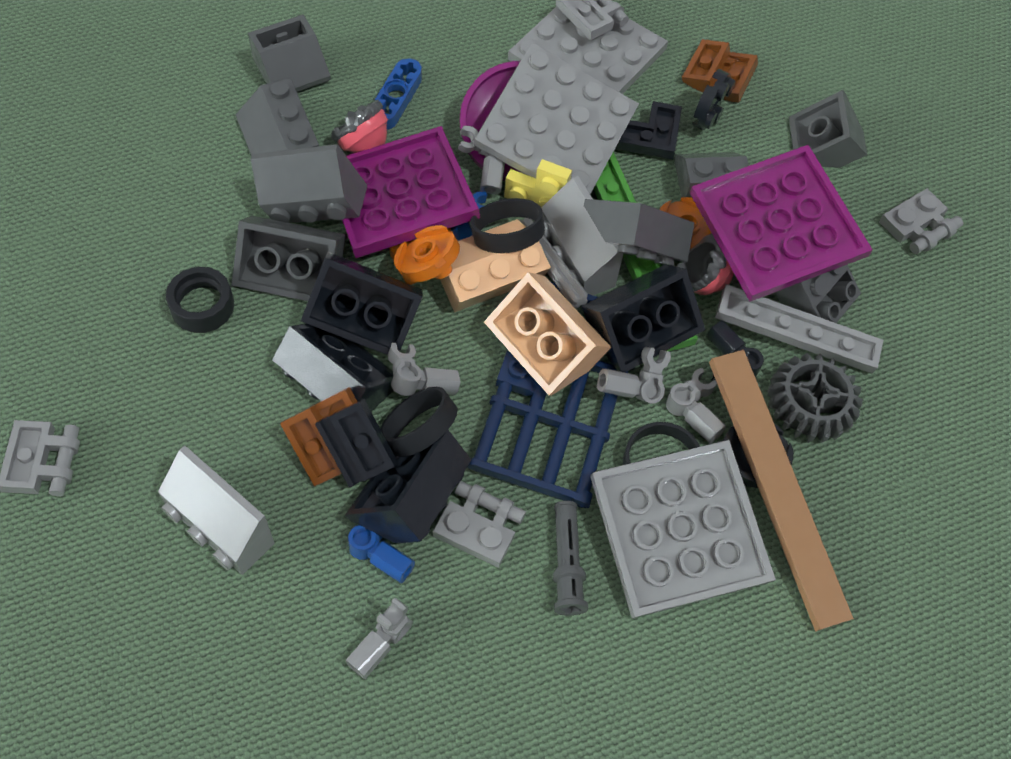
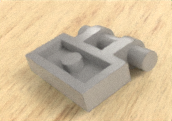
[555,0,629,40]
[879,188,963,254]
[0,420,80,497]
[433,481,526,568]

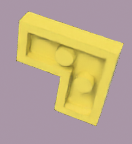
[504,159,572,207]

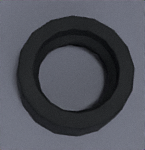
[165,267,235,333]

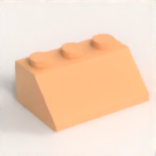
[440,219,551,312]
[484,272,611,396]

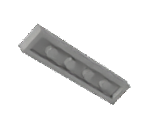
[715,284,884,374]

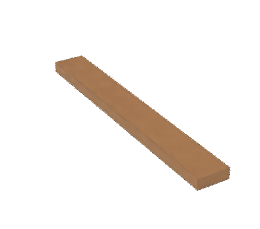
[709,350,854,632]

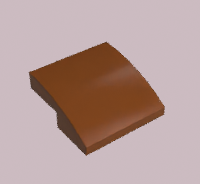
[682,39,758,103]
[280,387,357,487]

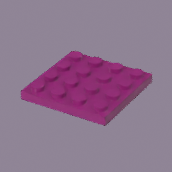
[343,126,480,258]
[690,145,873,302]

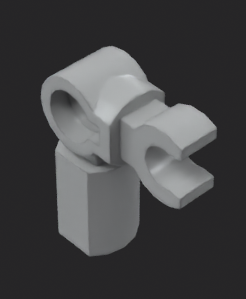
[458,126,505,195]
[387,343,460,396]
[597,346,671,404]
[666,368,726,444]
[346,598,413,679]

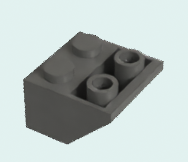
[248,14,331,92]
[775,265,861,323]

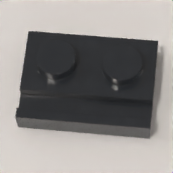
[315,398,398,488]

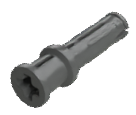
[552,501,588,616]

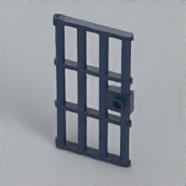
[468,281,628,508]

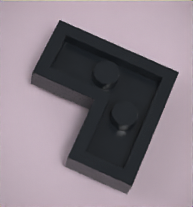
[615,101,682,160]

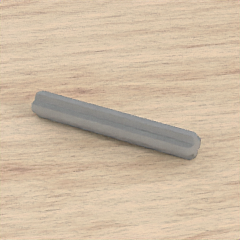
[519,218,588,308]

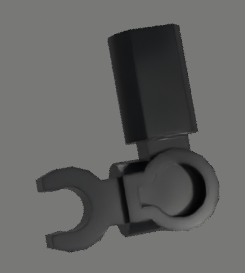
[706,320,764,381]

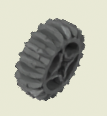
[767,353,863,443]

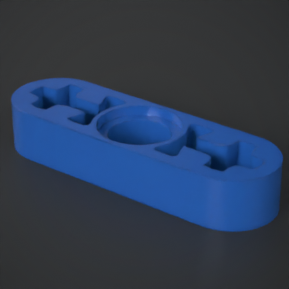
[375,59,422,130]

